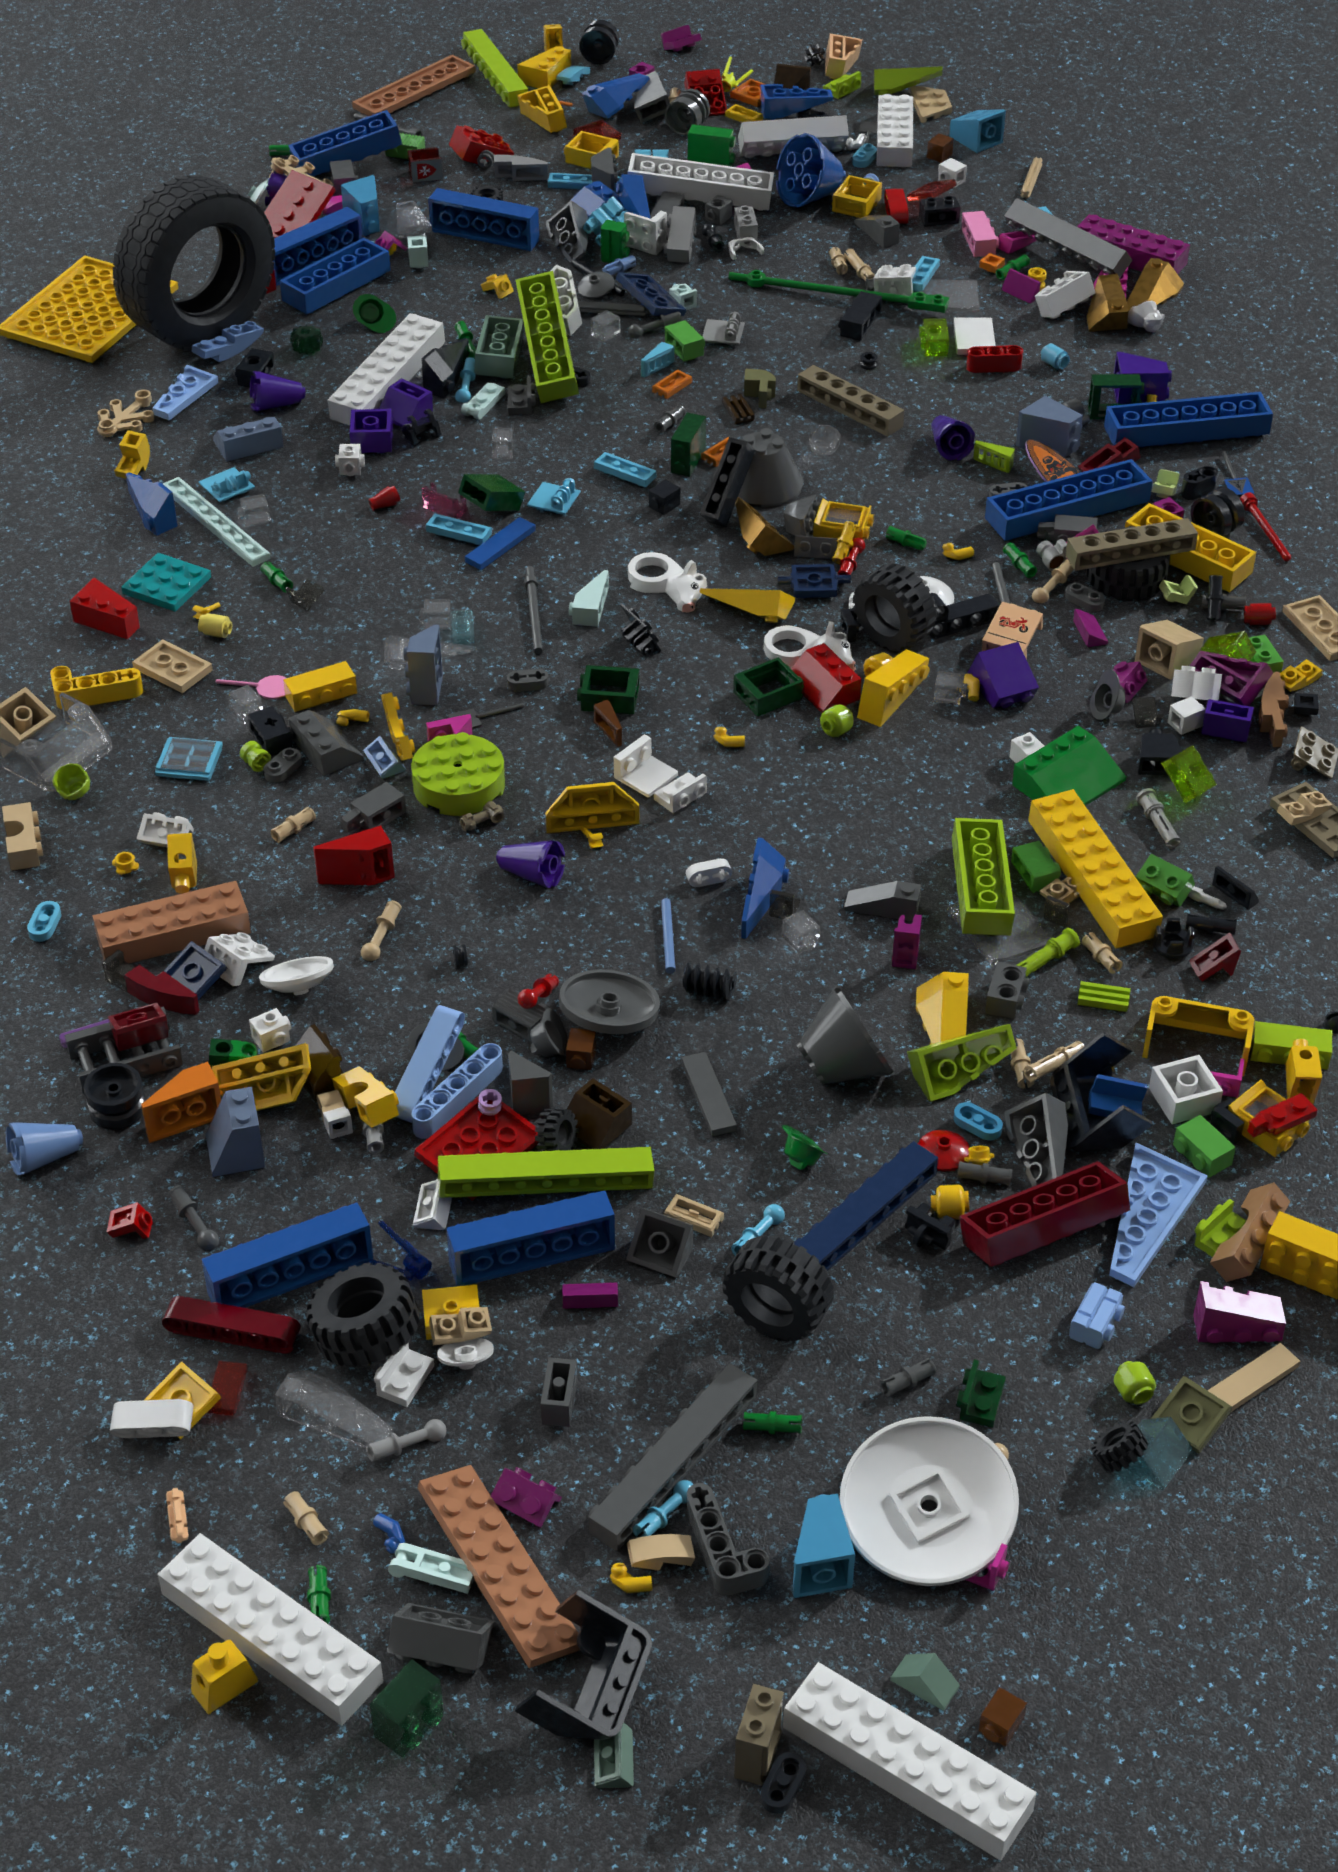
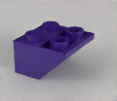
[379,378,433,427]
[1201,699,1254,742]

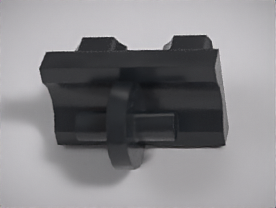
[905,1203,955,1250]

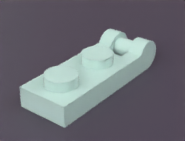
[461,382,505,420]
[388,1543,474,1594]

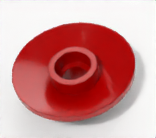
[918,1130,969,1171]

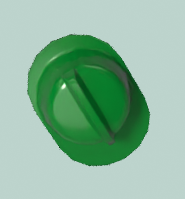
[353,294,396,333]
[782,1125,828,1170]

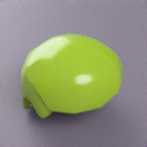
[52,763,90,800]

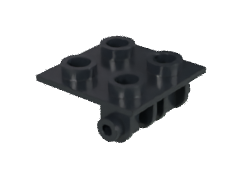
[621,604,661,656]

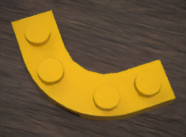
[381,692,415,760]

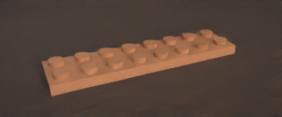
[352,55,476,116]
[418,1465,580,1668]

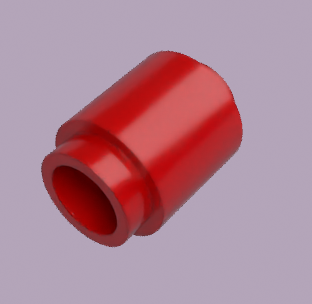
[1243,603,1276,625]

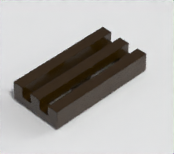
[722,394,755,424]

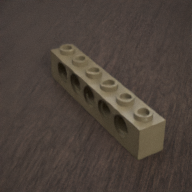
[797,365,904,437]
[1065,518,1198,571]

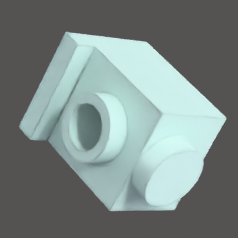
[669,283,697,310]

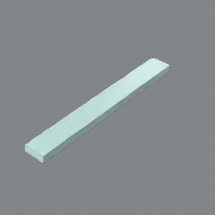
[163,477,271,567]

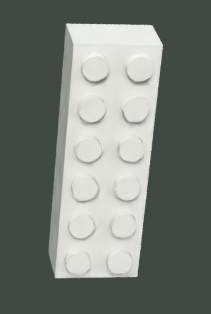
[876,94,913,167]
[738,115,849,158]

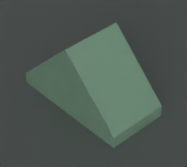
[890,1653,960,1711]

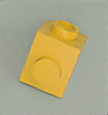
[480,274,514,299]

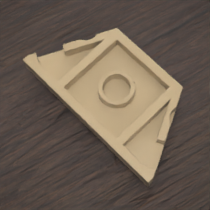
[908,85,952,123]

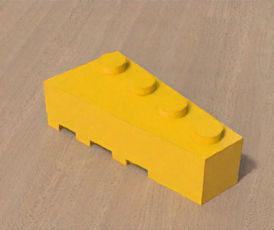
[857,649,930,727]

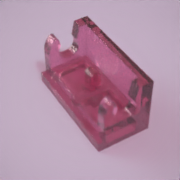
[421,483,468,519]

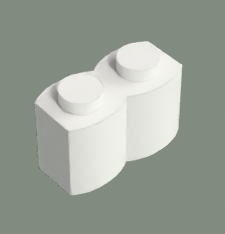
[1171,666,1222,701]

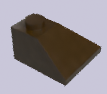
[774,64,811,91]

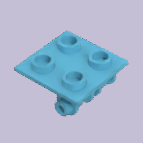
[199,467,255,502]
[527,478,581,515]

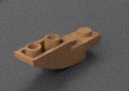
[1258,672,1289,747]

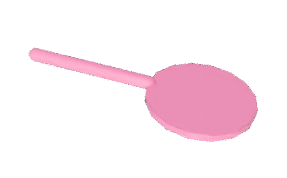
[216,675,286,699]

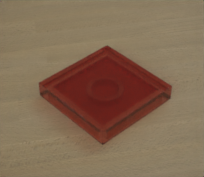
[573,119,621,140]
[907,179,957,202]

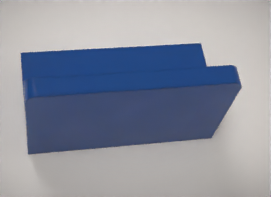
[1088,1075,1147,1117]

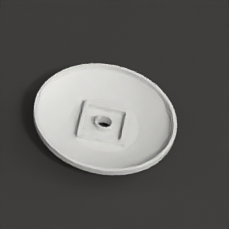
[840,1417,1019,1586]

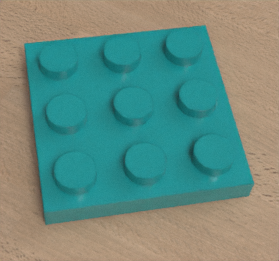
[121,553,212,612]

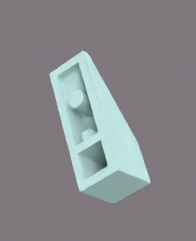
[569,570,609,627]

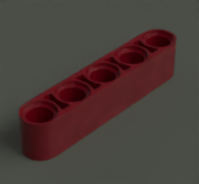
[162,1296,301,1354]

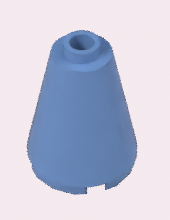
[6,1122,83,1176]

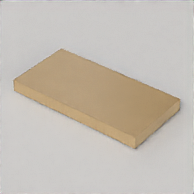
[1282,595,1338,661]

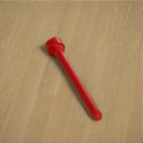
[1240,492,1291,561]

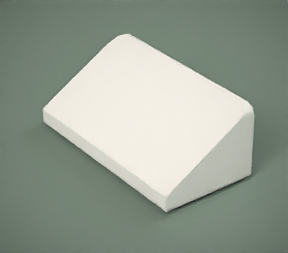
[412,1179,452,1230]

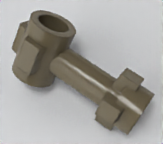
[459,801,504,831]

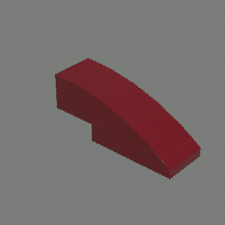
[1078,437,1140,472]
[124,964,200,1015]

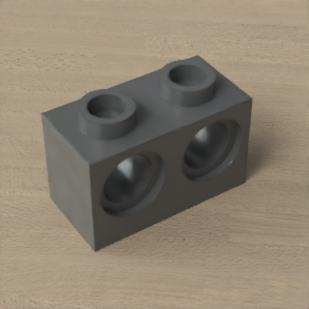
[985,962,1030,1019]

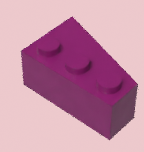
[1190,651,1273,706]
[1193,1281,1286,1343]

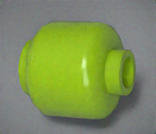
[820,704,854,737]
[1114,1361,1156,1405]

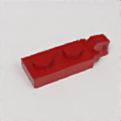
[1247,1093,1318,1138]

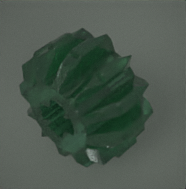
[290,325,323,355]

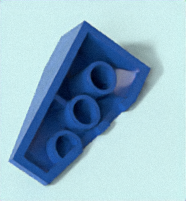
[582,73,650,119]
[760,84,833,120]
[616,174,651,219]
[126,472,178,536]
[741,838,789,939]

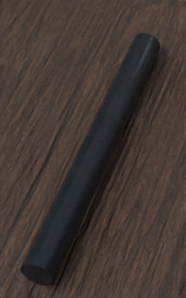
[572,259,625,296]

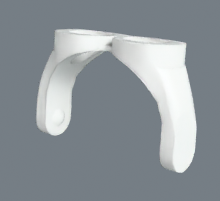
[728,237,764,260]

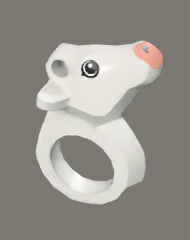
[628,552,707,613]
[762,621,856,671]

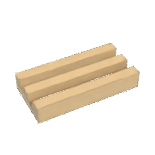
[664,1194,724,1237]

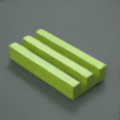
[1077,981,1131,1012]

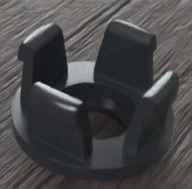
[1153,918,1195,958]

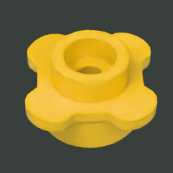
[112,852,139,875]
[964,1146,994,1165]

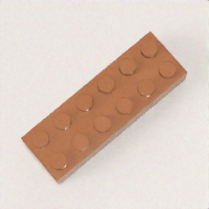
[92,881,251,969]

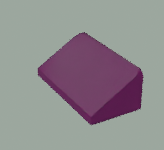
[1002,268,1040,303]
[1073,609,1108,647]
[562,1282,618,1309]

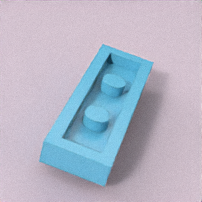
[912,256,940,292]
[594,452,656,487]
[426,513,492,545]

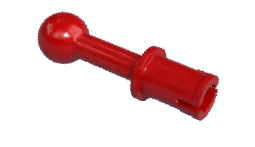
[838,537,866,575]
[517,974,559,1009]

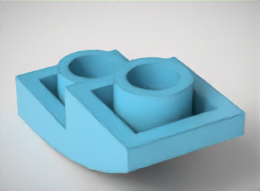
[556,65,590,85]

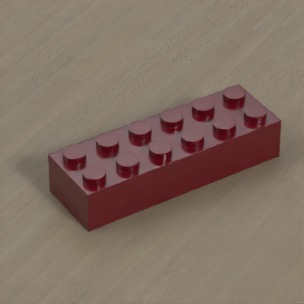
[960,1161,1130,1267]

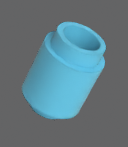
[1041,343,1070,369]

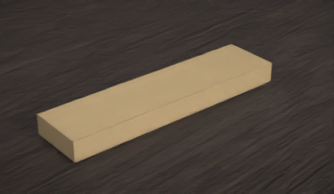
[1207,1343,1300,1412]

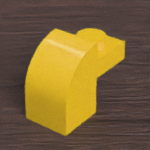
[114,430,150,478]

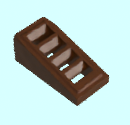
[594,700,622,747]

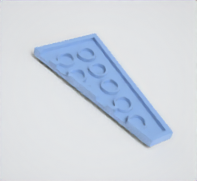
[1109,1143,1208,1287]

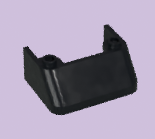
[1050,1032,1153,1152]
[515,1589,652,1740]

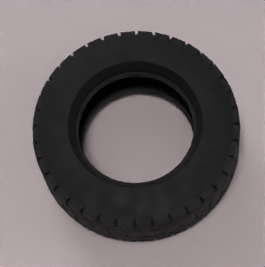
[113,175,275,351]

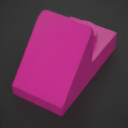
[426,714,472,742]

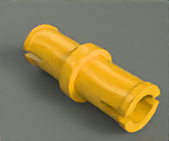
[832,521,857,564]

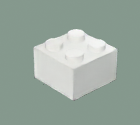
[1149,1055,1223,1124]

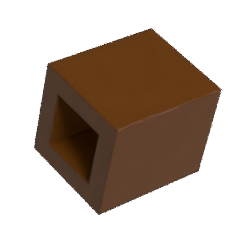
[927,133,954,163]
[566,1028,597,1070]
[978,1687,1027,1747]

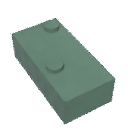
[475,315,524,379]

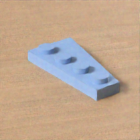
[153,365,219,420]

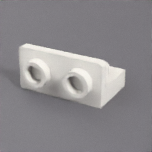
[654,772,707,813]
[137,812,194,848]
[374,1344,434,1407]

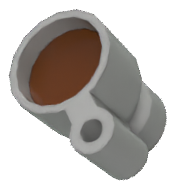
[1036,539,1067,572]

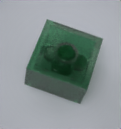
[370,1660,444,1758]

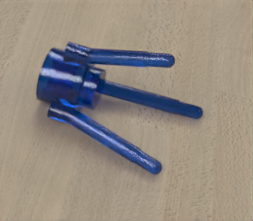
[370,1220,432,1281]

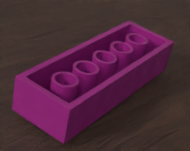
[1077,214,1190,274]

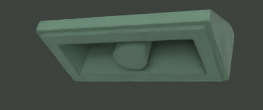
[594,1723,634,1788]

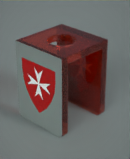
[407,147,443,183]

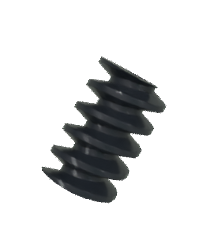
[682,961,737,1001]

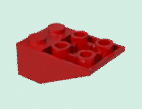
[684,69,727,116]
[449,125,514,164]
[313,825,395,885]

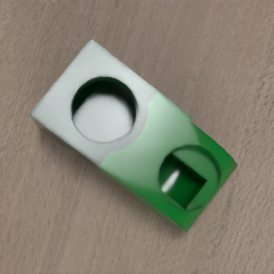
[209,1039,258,1069]

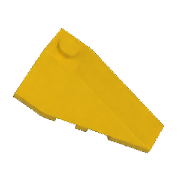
[916,972,969,1045]

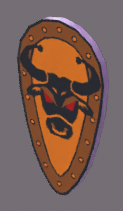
[1025,439,1080,482]

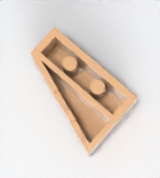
[825,33,863,79]

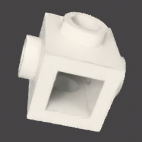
[335,444,365,476]
[249,1008,291,1053]

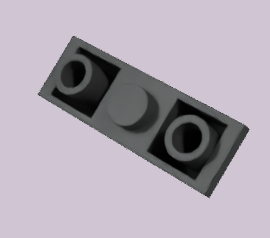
[591,148,618,190]
[783,495,820,536]

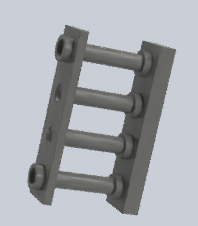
[64,1007,183,1094]

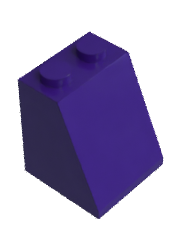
[1113,352,1172,404]
[967,642,1039,709]

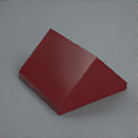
[107,1003,169,1052]

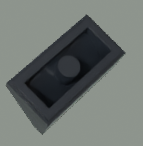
[1212,866,1259,910]

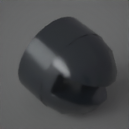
[1323,1011,1338,1033]

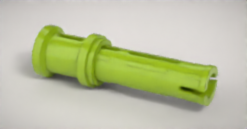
[1016,928,1080,978]

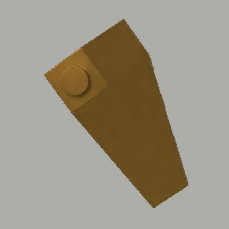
[1127,258,1184,311]
[1087,274,1128,332]
[735,497,794,556]

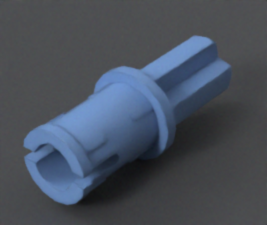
[602,255,636,275]

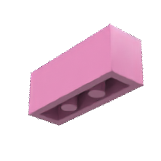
[961,211,999,257]

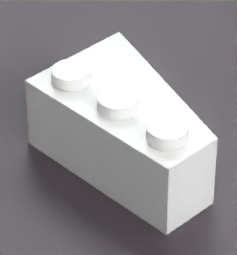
[1035,271,1096,319]

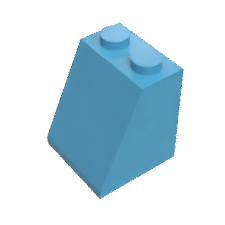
[949,109,1006,153]
[341,175,380,236]
[792,1494,855,1598]

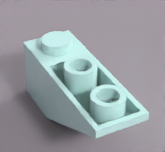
[407,235,428,269]

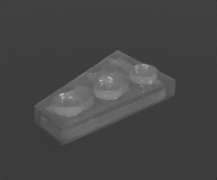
[396,200,432,240]

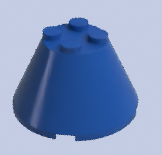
[776,133,846,207]

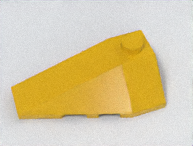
[699,588,795,623]

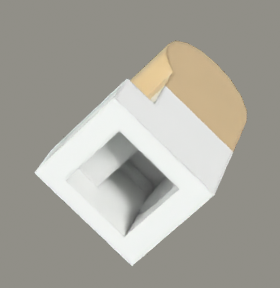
[317,1090,353,1139]

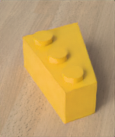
[517,46,571,88]
[517,85,567,133]

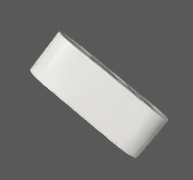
[109,1399,194,1438]

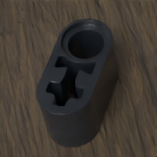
[1181,466,1218,500]

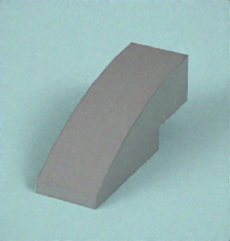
[494,155,548,181]

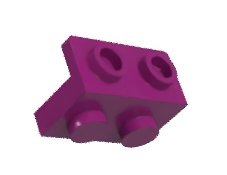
[661,25,702,52]
[1113,661,1147,703]
[490,1467,562,1527]

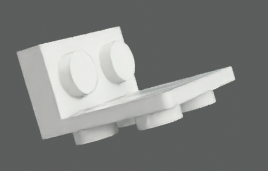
[624,211,667,255]
[874,264,916,296]
[614,734,678,797]
[204,932,275,986]

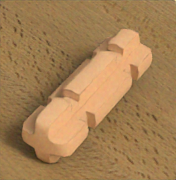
[166,1488,189,1543]

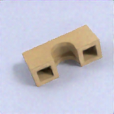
[2,802,43,871]

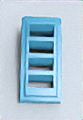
[641,342,674,378]

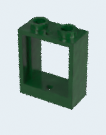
[1087,374,1144,419]
[733,657,804,717]
[577,665,640,714]

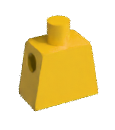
[543,24,563,51]
[167,833,197,894]
[1286,1039,1322,1104]
[191,1640,258,1715]

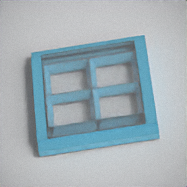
[155,737,223,781]

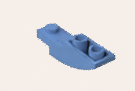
[192,321,264,362]

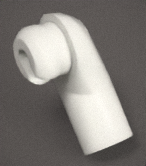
[845,134,867,150]

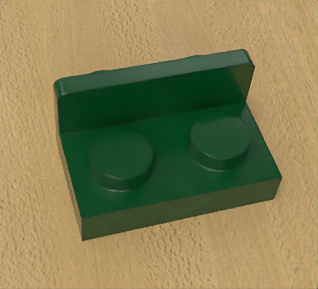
[956,1359,1006,1428]

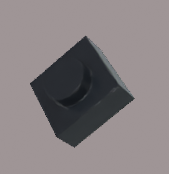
[1294,693,1319,716]

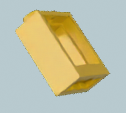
[564,131,619,169]
[832,175,882,218]

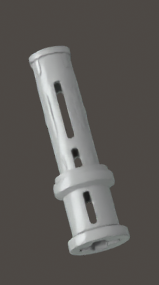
[1136,788,1181,849]

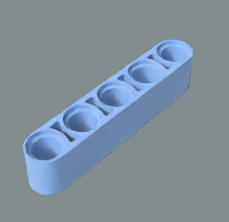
[395,1005,465,1123]
[411,1043,503,1139]

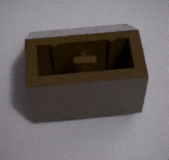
[295,1024,343,1103]
[567,1078,632,1149]

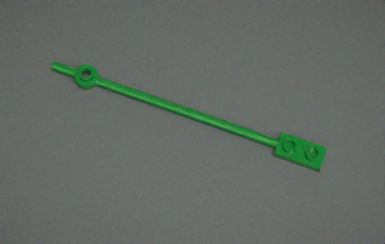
[728,270,949,313]

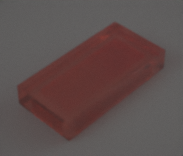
[207,1361,248,1416]

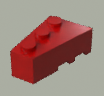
[70,578,140,639]

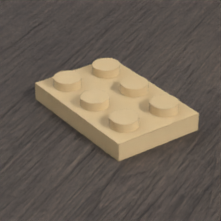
[132,639,213,693]

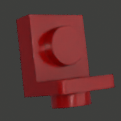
[107,1202,153,1239]

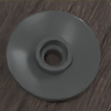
[578,272,615,299]

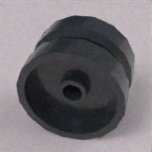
[579,19,619,65]
[1190,487,1245,537]
[84,1063,145,1129]

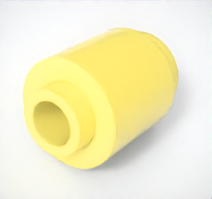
[198,613,232,638]

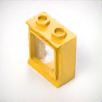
[813,498,874,540]
[1228,1079,1310,1157]

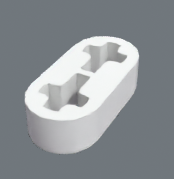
[685,859,732,887]

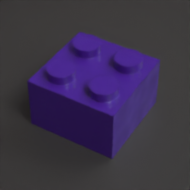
[349,409,393,454]

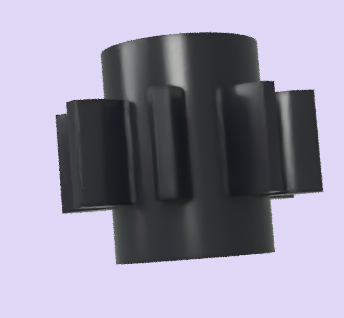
[804,44,825,66]

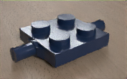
[778,564,851,598]

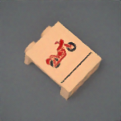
[982,602,1043,660]

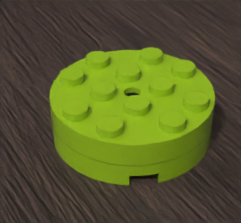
[411,732,505,816]

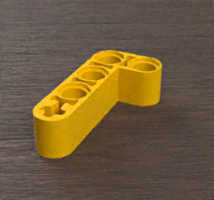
[50,666,143,709]

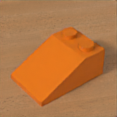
[141,1062,221,1143]

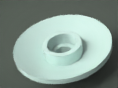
[248,180,269,203]

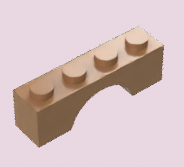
[1210,1182,1290,1282]

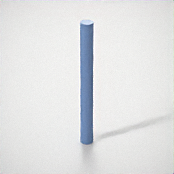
[661,898,675,974]

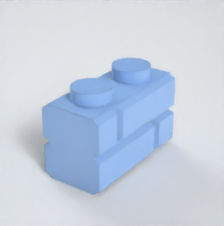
[1069,1282,1125,1349]

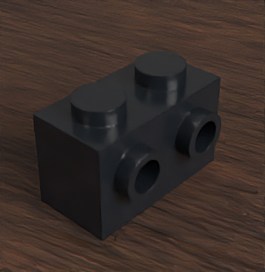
[919,195,961,227]

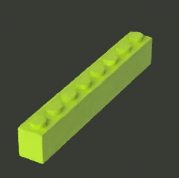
[461,29,528,108]
[438,1147,655,1198]

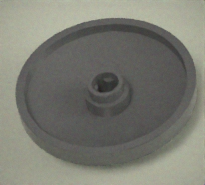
[559,970,660,1034]

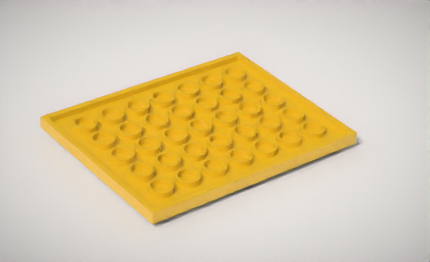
[0,255,179,363]

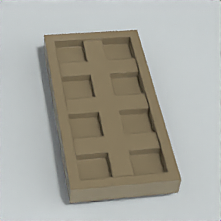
[1270,782,1338,858]

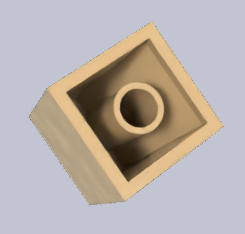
[1135,620,1204,680]
[0,687,56,756]

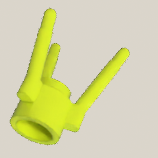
[721,56,753,92]

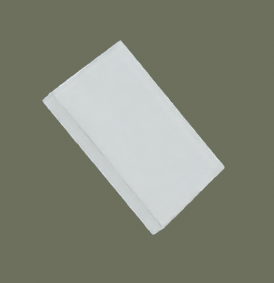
[953,318,995,355]

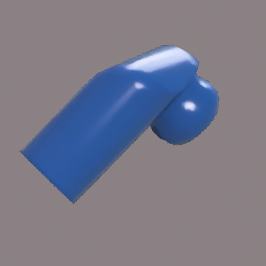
[373,1513,405,1554]

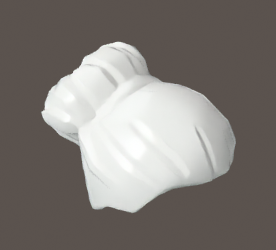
[1128,301,1165,332]

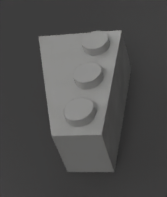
[664,206,696,263]

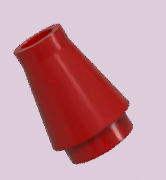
[368,486,401,511]

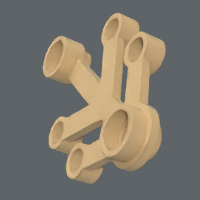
[271,155,333,186]
[97,390,154,437]

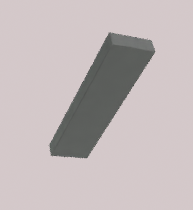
[681,1052,737,1136]

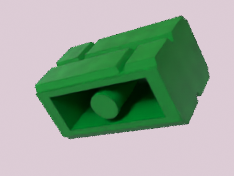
[601,220,630,263]

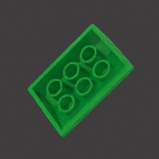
[1012,725,1126,806]

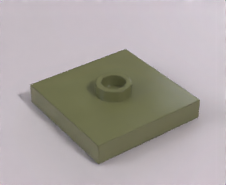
[1151,1376,1232,1454]

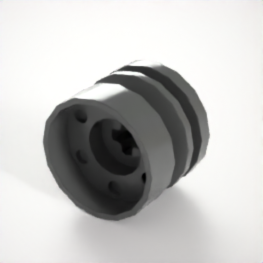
[665,89,710,136]

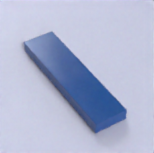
[465,517,536,570]

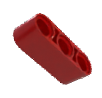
[884,189,909,224]
[966,345,1023,373]

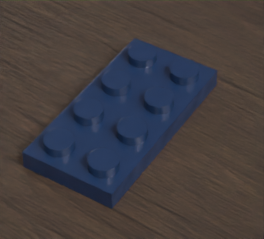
[616,272,686,317]

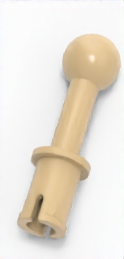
[1032,559,1074,603]
[361,900,402,961]

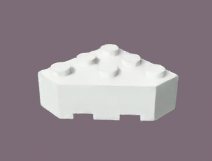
[551,265,582,336]

